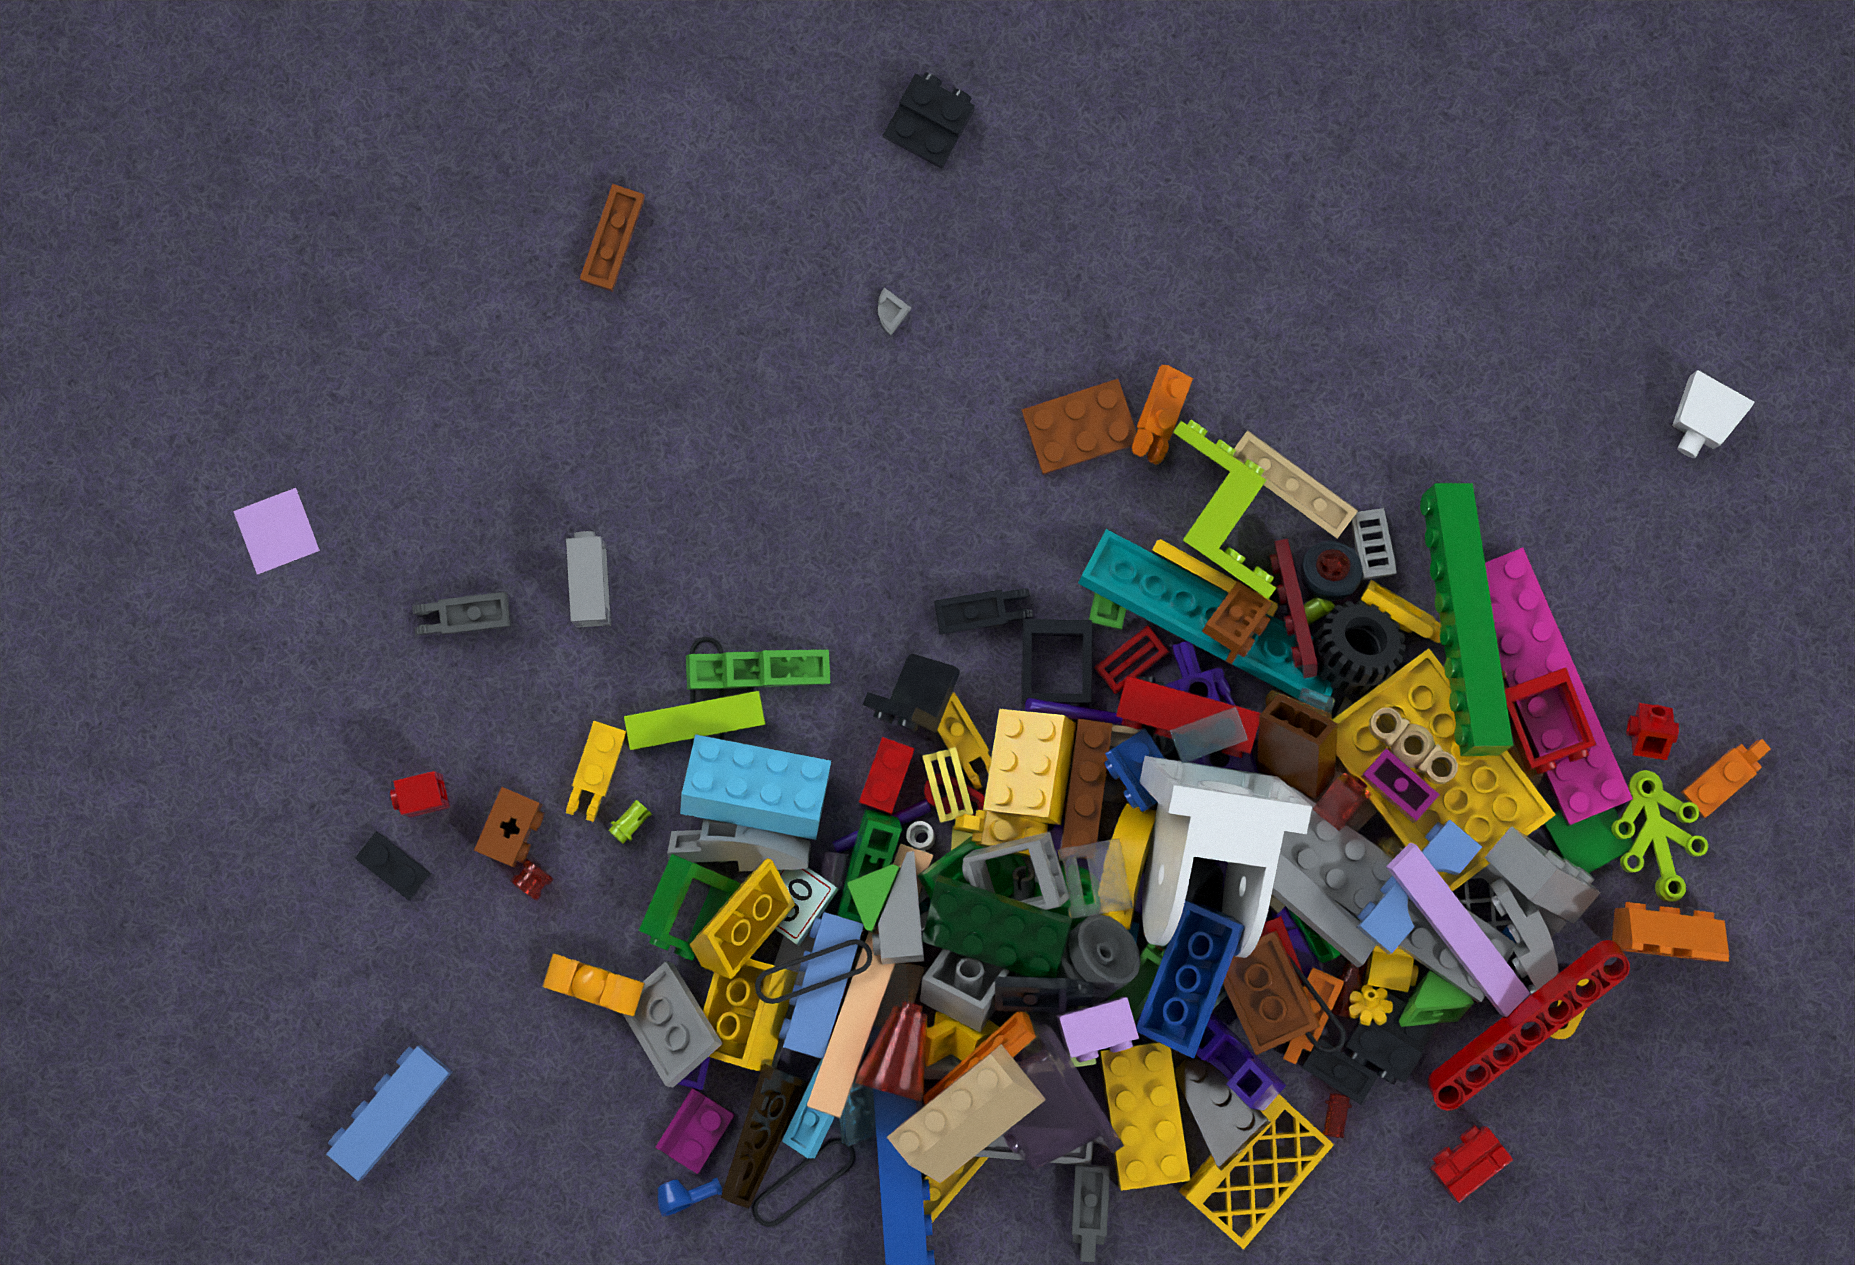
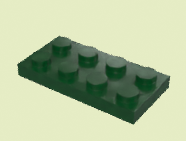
[922,875,1073,978]

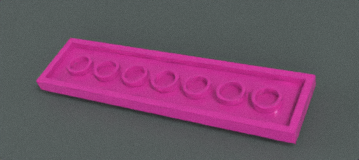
[1485,548,1633,826]

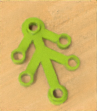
[1611,770,1708,902]

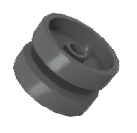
[1057,914,1141,1004]

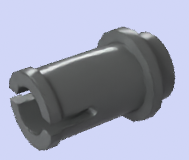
[1010,866,1035,901]

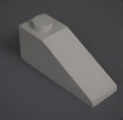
[872,851,924,964]

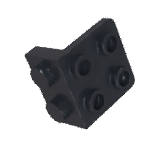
[862,654,960,733]

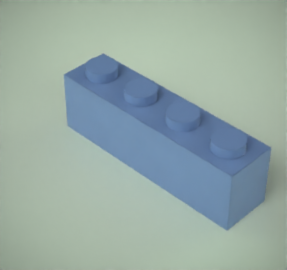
[779,912,864,1059]
[326,1045,453,1181]

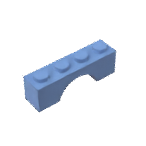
[1356,820,1482,955]

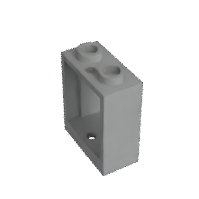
[566,531,611,628]
[962,832,1070,910]

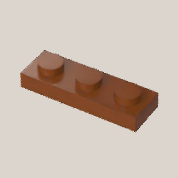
[580,184,645,292]

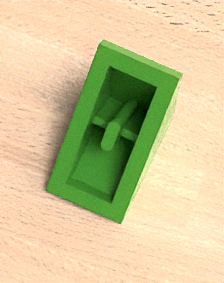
[847,864,900,933]
[1399,971,1474,1027]

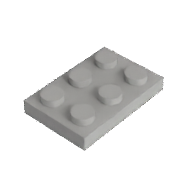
[622,961,723,1088]

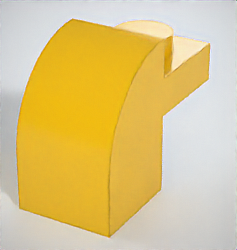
[918,1011,999,1067]

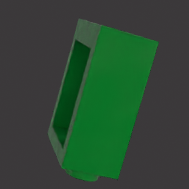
[638,854,741,961]

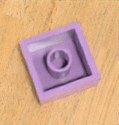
[1056,996,1139,1062]

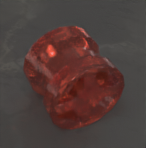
[510,859,554,901]

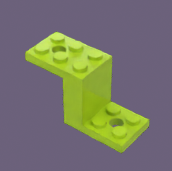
[1173,420,1276,599]

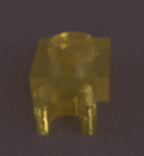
[1375,836,1405,859]

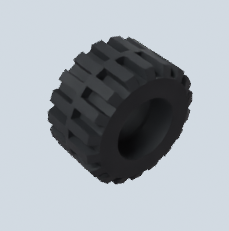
[1312,601,1406,696]

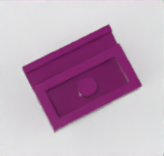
[655,1088,735,1174]

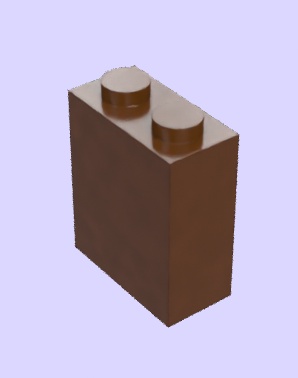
[1257,694,1338,799]

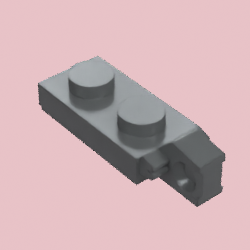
[1071,1164,1110,1263]

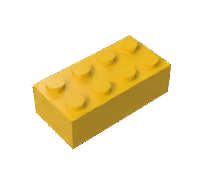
[1098,1042,1190,1191]

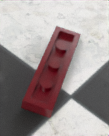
[1269,539,1317,678]

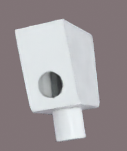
[1672,370,1754,458]

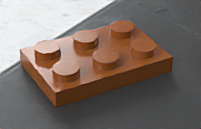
[1021,379,1137,475]
[1223,931,1320,1055]

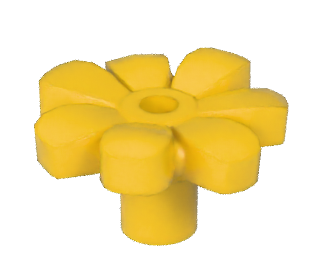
[1349,985,1393,1026]

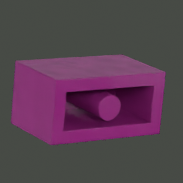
[1361,748,1440,823]

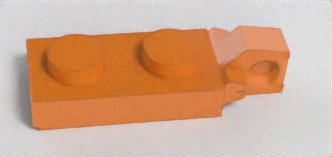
[1681,739,1771,818]
[1283,967,1344,1065]

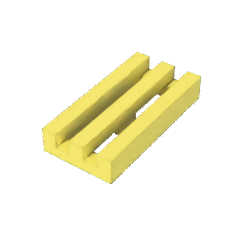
[922,747,974,823]

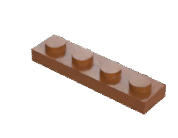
[1059,719,1112,861]

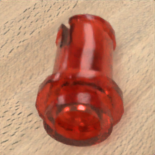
[1322,1093,1353,1138]

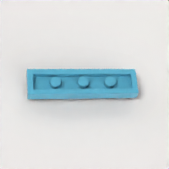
[782,1034,874,1158]

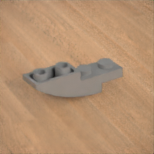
[667,819,811,871]
[1490,877,1559,1008]

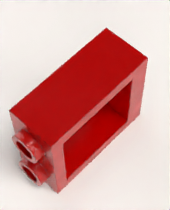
[1505,667,1597,774]

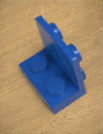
[1104,728,1166,812]

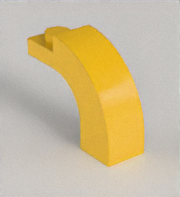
[1098,803,1156,930]

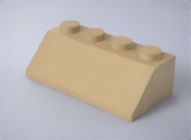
[887,1044,1046,1183]

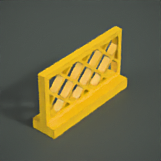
[1178,1094,1334,1249]

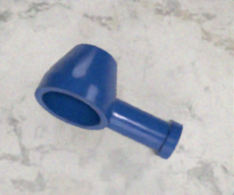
[657,1177,723,1217]

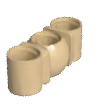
[1369,707,1458,784]

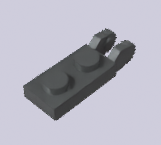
[412,592,511,636]

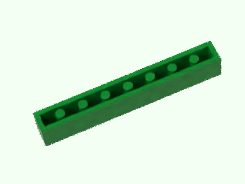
[1420,483,1513,756]

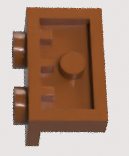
[1202,581,1273,665]

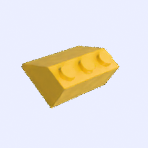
[689,858,795,980]

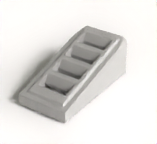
[1351,508,1397,580]

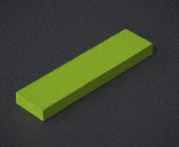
[624,691,766,750]

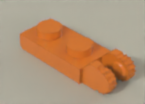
[1131,364,1193,465]

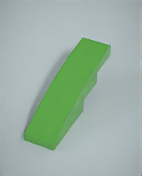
[686,650,830,690]

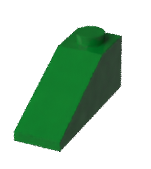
[838,809,902,923]

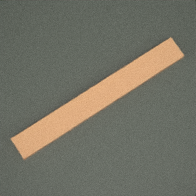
[807,844,933,1119]

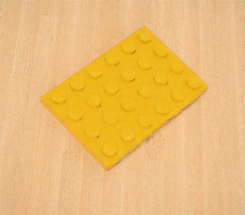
[1332,648,1556,891]

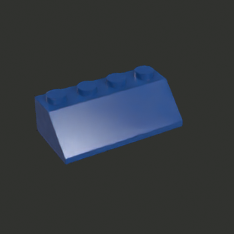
[1136,900,1245,1058]

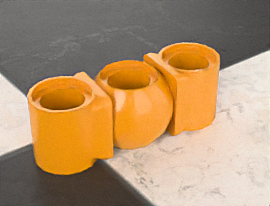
[542,953,645,1016]

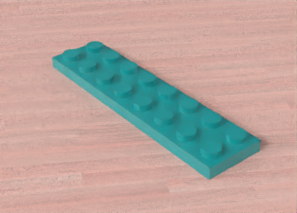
[1078,529,1334,711]

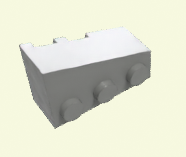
[1484,826,1601,924]

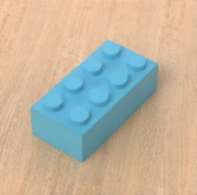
[680,735,831,840]

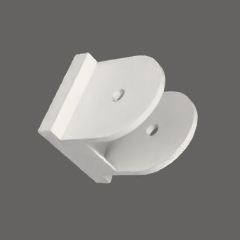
[1140,756,1312,958]

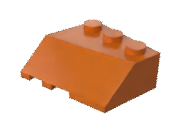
[1612,902,1729,962]

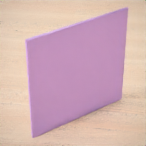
[233,488,320,575]

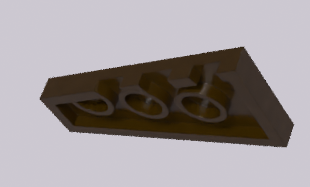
[721,1064,809,1209]

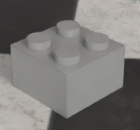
[920,949,1016,1032]

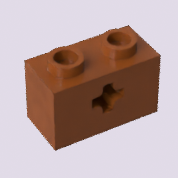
[474,787,545,867]

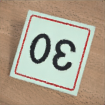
[775,868,839,946]

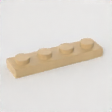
[1233,430,1358,539]

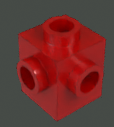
[1626,703,1679,760]

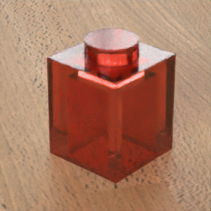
[1312,773,1372,831]

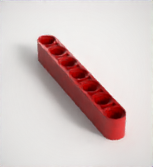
[1428,940,1630,1111]

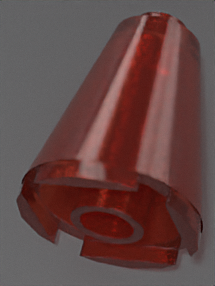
[855,1001,928,1102]

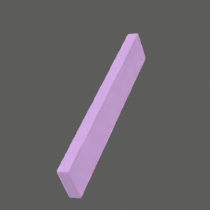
[1386,843,1530,1017]

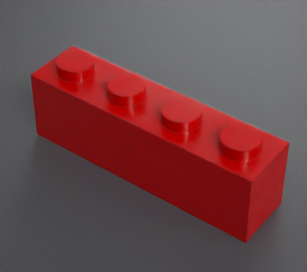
[1116,676,1261,758]

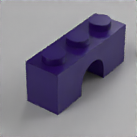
[1196,1013,1287,1111]

